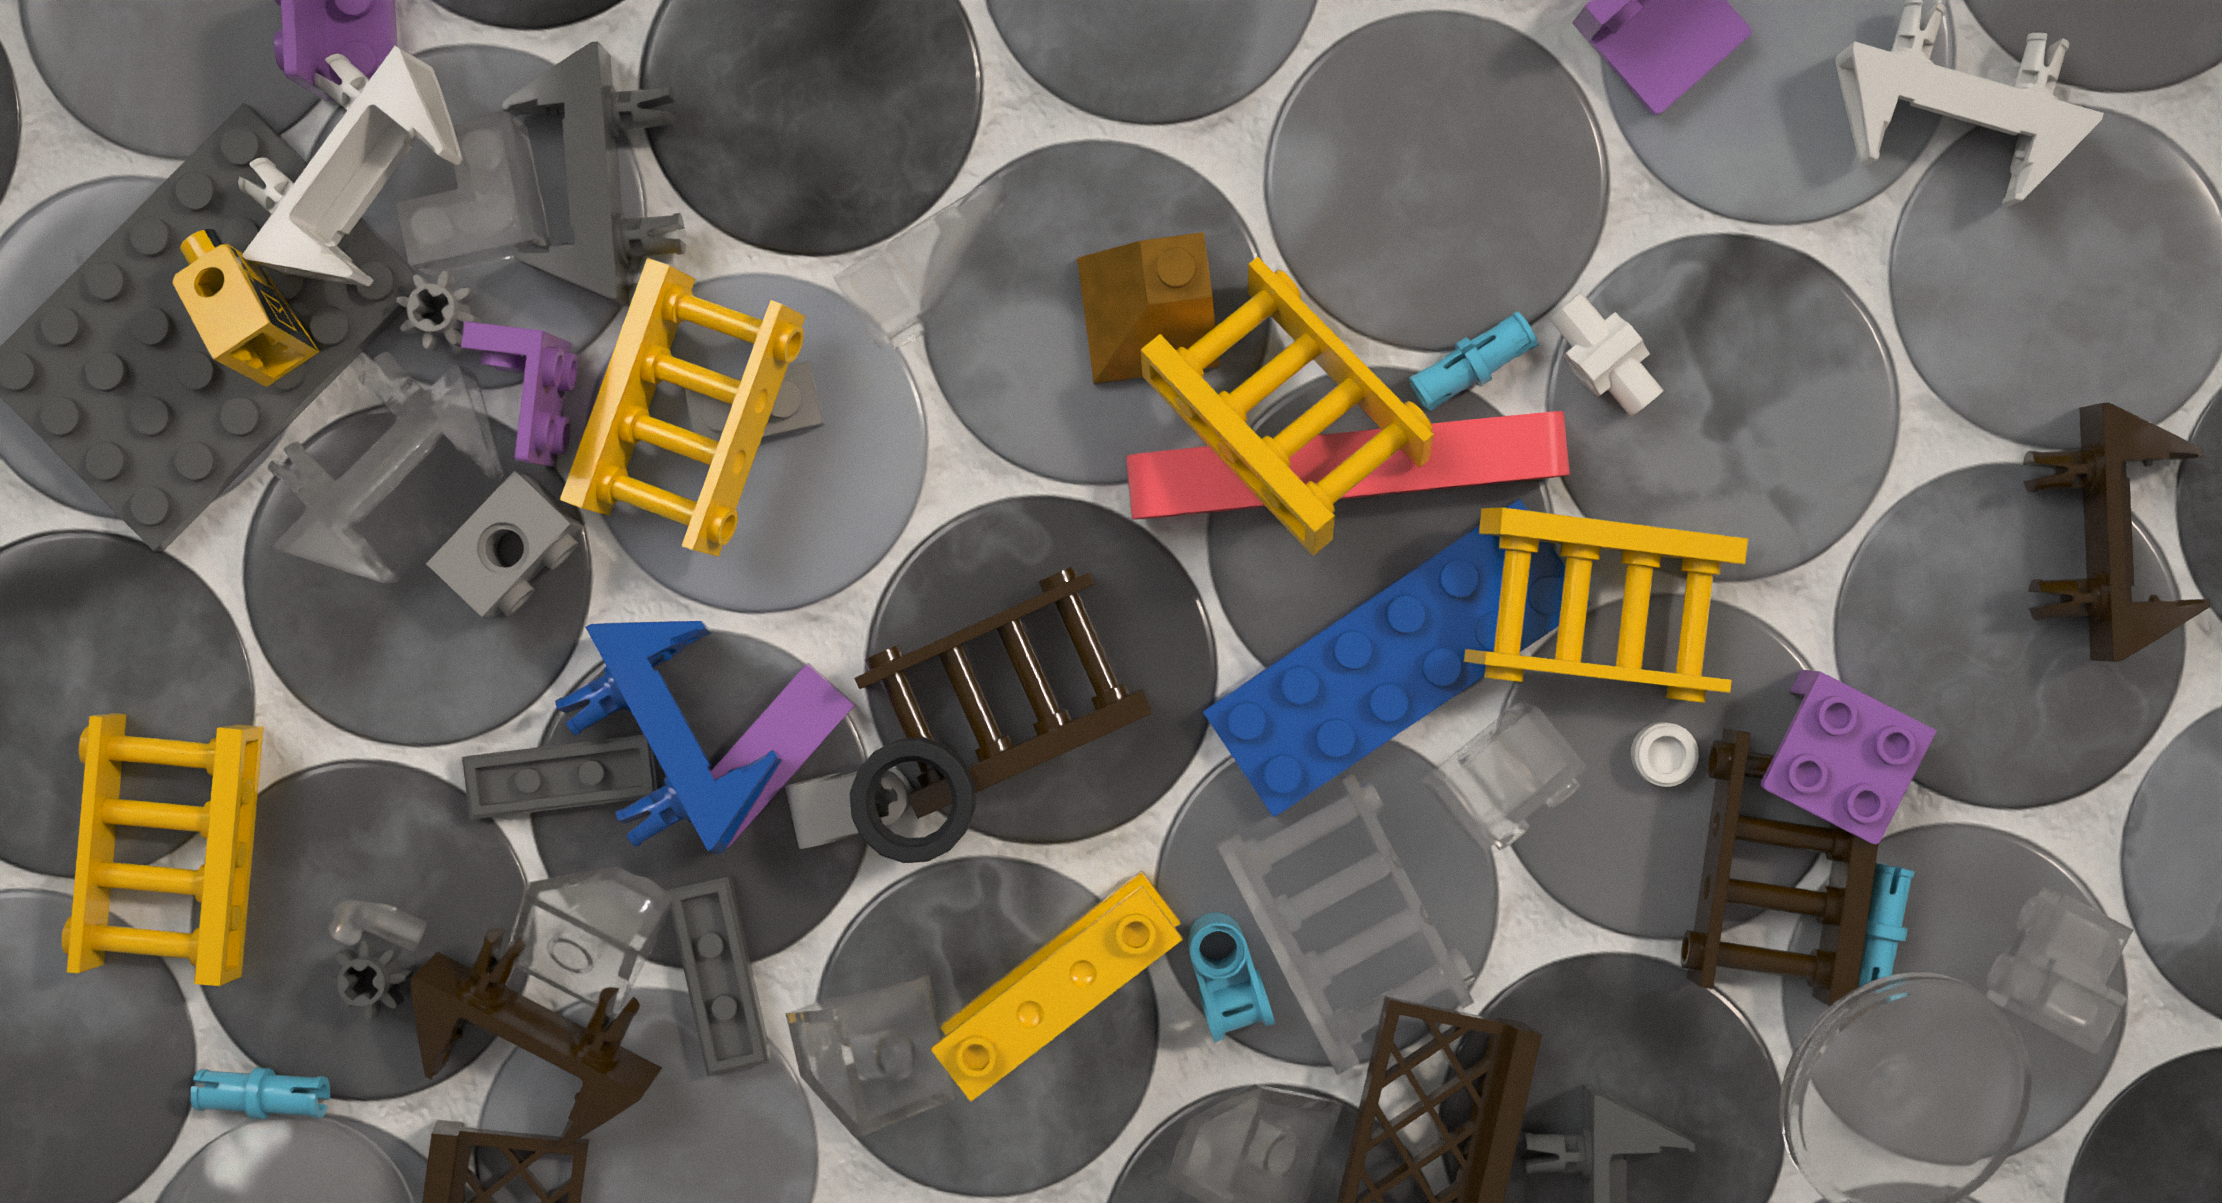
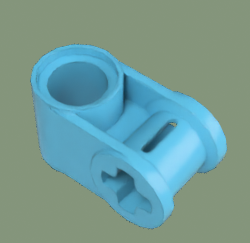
[1188,912,1276,1043]

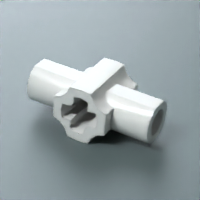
[1549,292,1664,417]

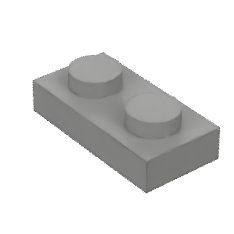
[684,361,825,441]

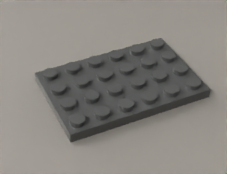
[0,103,419,552]

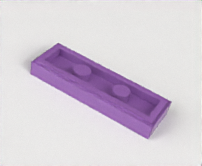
[711,663,856,848]

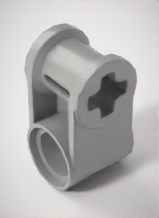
[784,767,912,849]

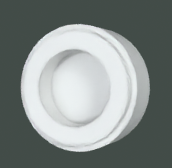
[1631,722,1699,787]

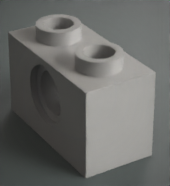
[426,470,584,617]

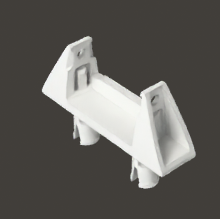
[1836,0,2104,207]
[238,46,463,287]

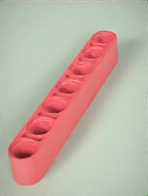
[1126,411,1570,520]

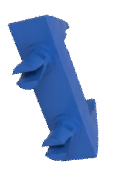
[555,621,782,855]

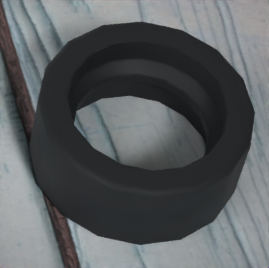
[850,737,976,863]

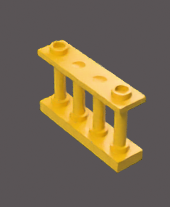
[1140,257,1434,556]
[560,258,806,557]
[1464,508,1748,703]
[62,713,264,986]
[930,870,1183,1102]

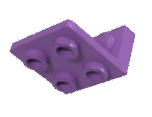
[274,0,397,101]
[1572,0,1752,116]
[461,321,578,467]
[1761,670,1937,844]

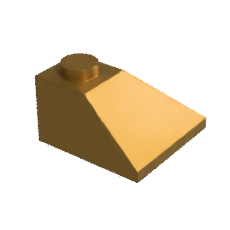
[1077,232,1219,384]

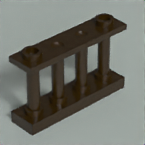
[854,566,1153,819]
[1681,728,1879,1010]

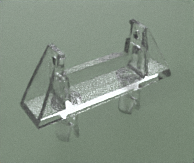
[267,352,504,583]

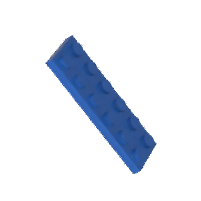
[1202,499,1591,817]

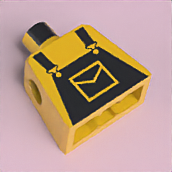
[172,229,319,387]

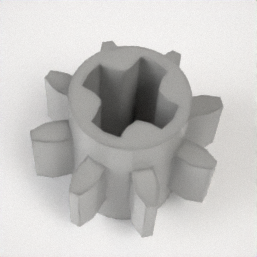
[396,271,481,351]

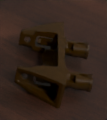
[2023,403,2210,662]
[411,928,662,1148]

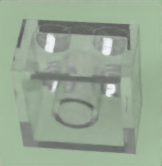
[1421,701,1588,851]

